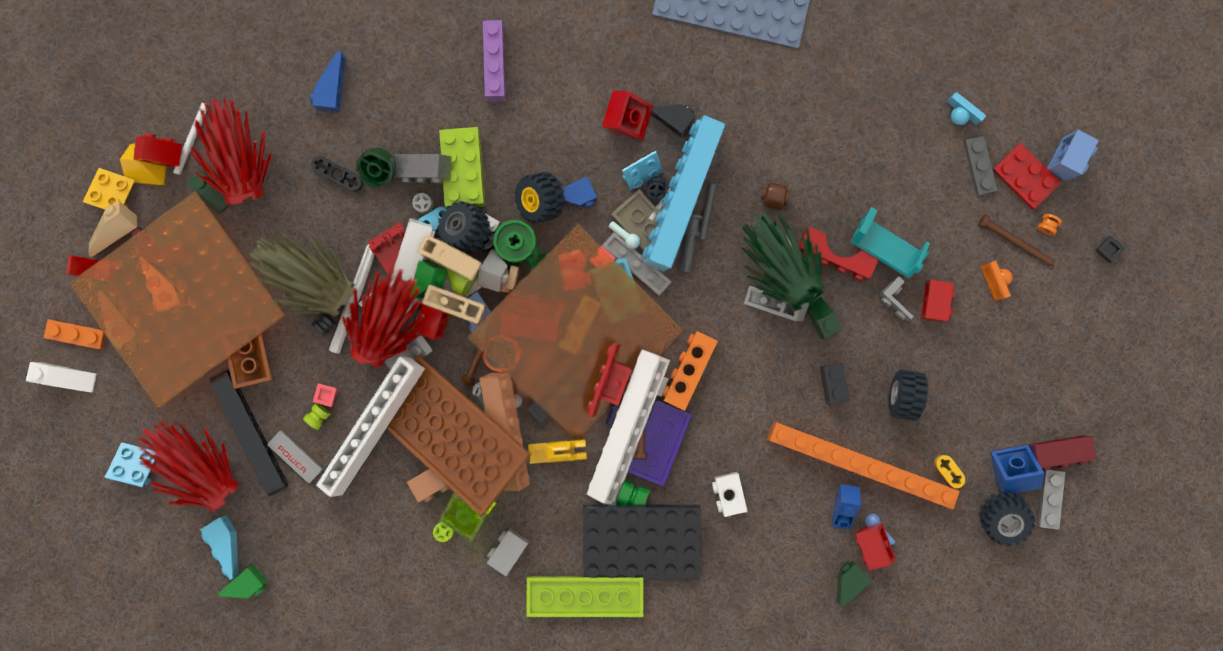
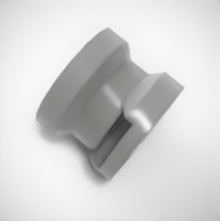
[412,193,434,214]

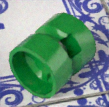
[615,480,649,505]

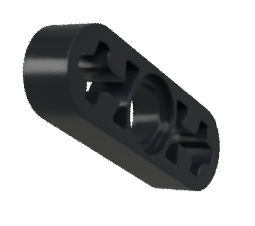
[311,156,363,192]

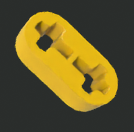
[934,455,965,488]

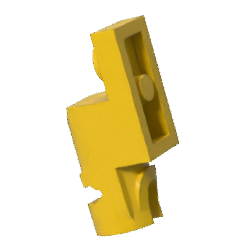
[528,440,587,464]

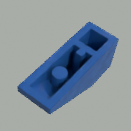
[310,51,346,112]

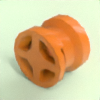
[1037,213,1062,236]

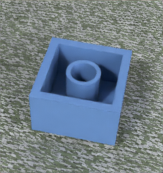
[1047,130,1099,181]

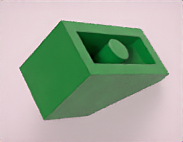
[410,261,448,299]
[218,565,268,598]

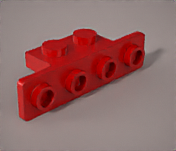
[587,343,632,418]

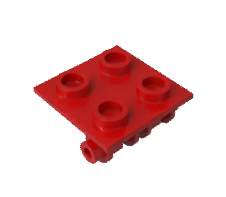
[368,222,406,274]

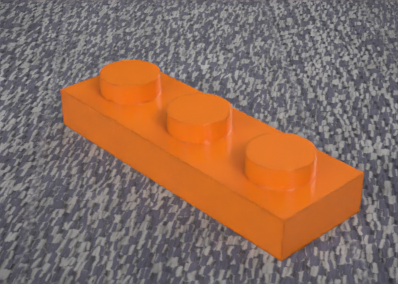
[43,319,107,350]

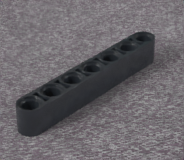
[210,369,288,496]

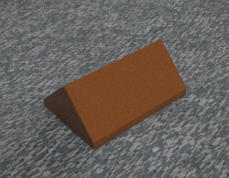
[221,323,273,389]

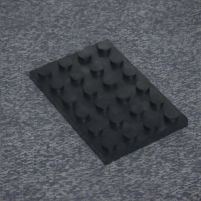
[583,505,701,580]

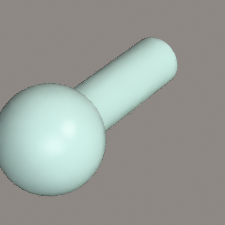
[608,221,640,249]

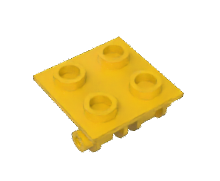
[83,168,135,210]

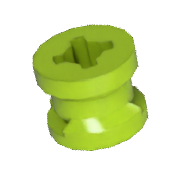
[433,521,454,542]

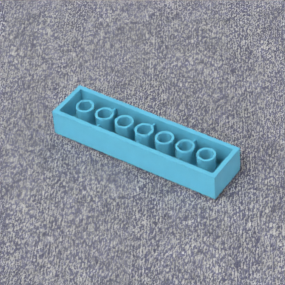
[642,115,725,272]

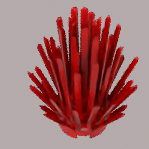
[189,97,273,204]
[341,268,425,367]
[137,420,238,512]

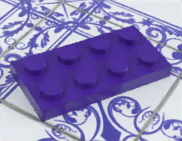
[628,400,692,486]

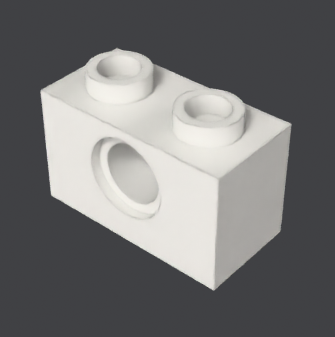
[712,472,747,517]

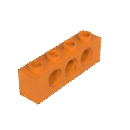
[662,331,718,411]

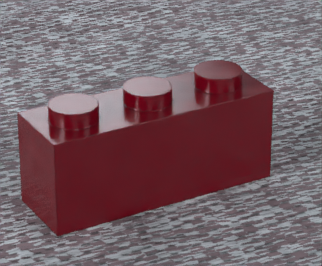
[1028,435,1097,471]

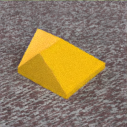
[120,143,167,186]

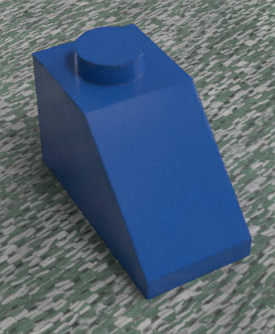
[562,177,597,209]

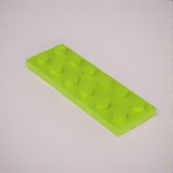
[527,576,643,617]

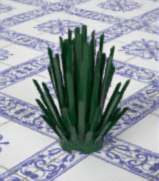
[741,212,826,311]

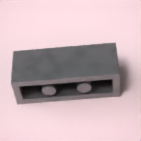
[393,154,452,183]

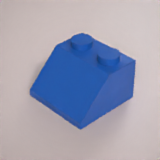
[991,445,1044,494]

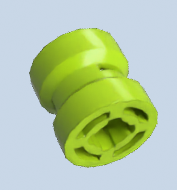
[303,403,331,430]

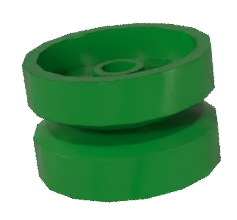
[493,220,537,264]

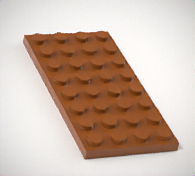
[386,355,531,516]

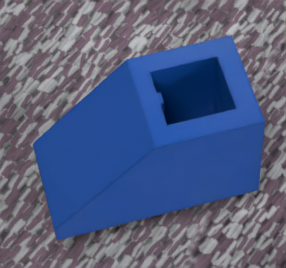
[832,484,861,529]

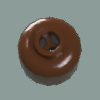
[761,183,790,210]

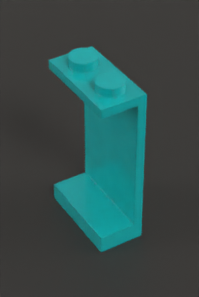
[850,207,930,279]

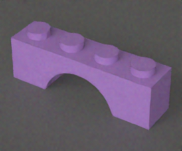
[483,20,506,102]

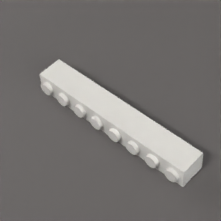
[587,350,670,505]
[317,357,425,497]

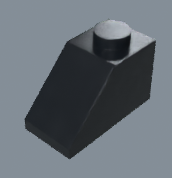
[651,104,696,137]

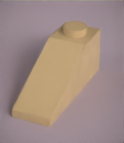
[89,201,137,257]
[422,285,487,325]

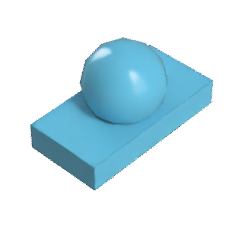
[947,92,986,125]

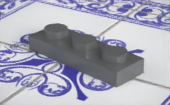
[964,136,997,196]

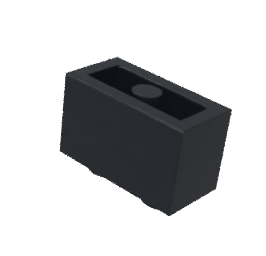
[820,363,850,405]

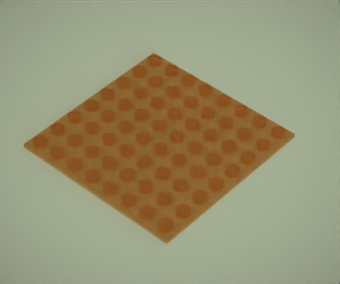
[70,191,286,408]
[467,224,684,440]

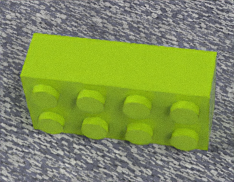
[439,127,486,208]

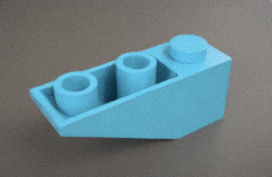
[200,515,239,580]

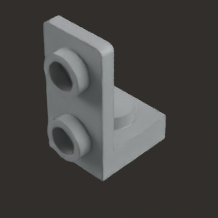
[879,277,914,320]
[385,335,433,370]

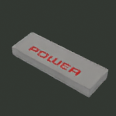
[267,430,323,484]

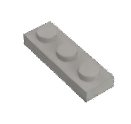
[1038,470,1065,530]

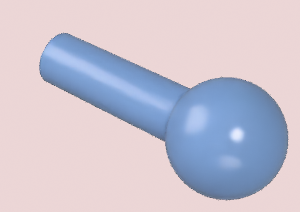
[865,514,896,545]

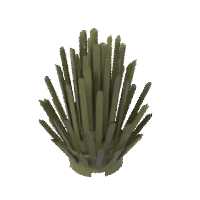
[249,233,355,317]

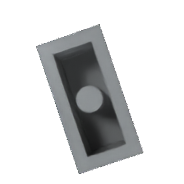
[487,528,529,576]

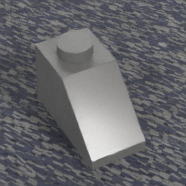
[477,249,509,292]

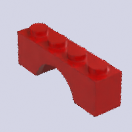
[799,227,878,282]

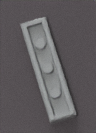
[602,232,672,296]

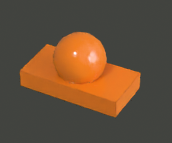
[980,261,1013,301]

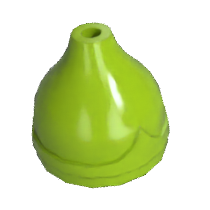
[447,270,478,297]

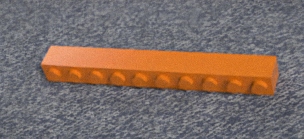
[767,422,960,509]

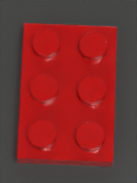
[992,142,1061,210]

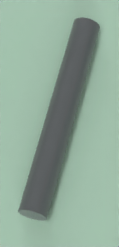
[698,183,716,240]

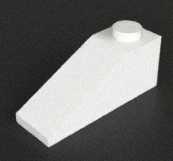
[26,362,97,392]

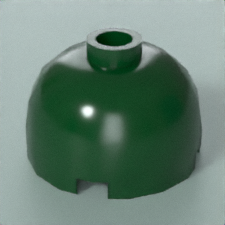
[356,148,396,187]

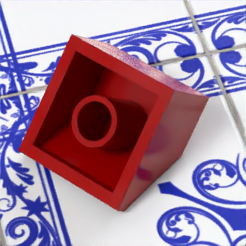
[602,91,653,141]

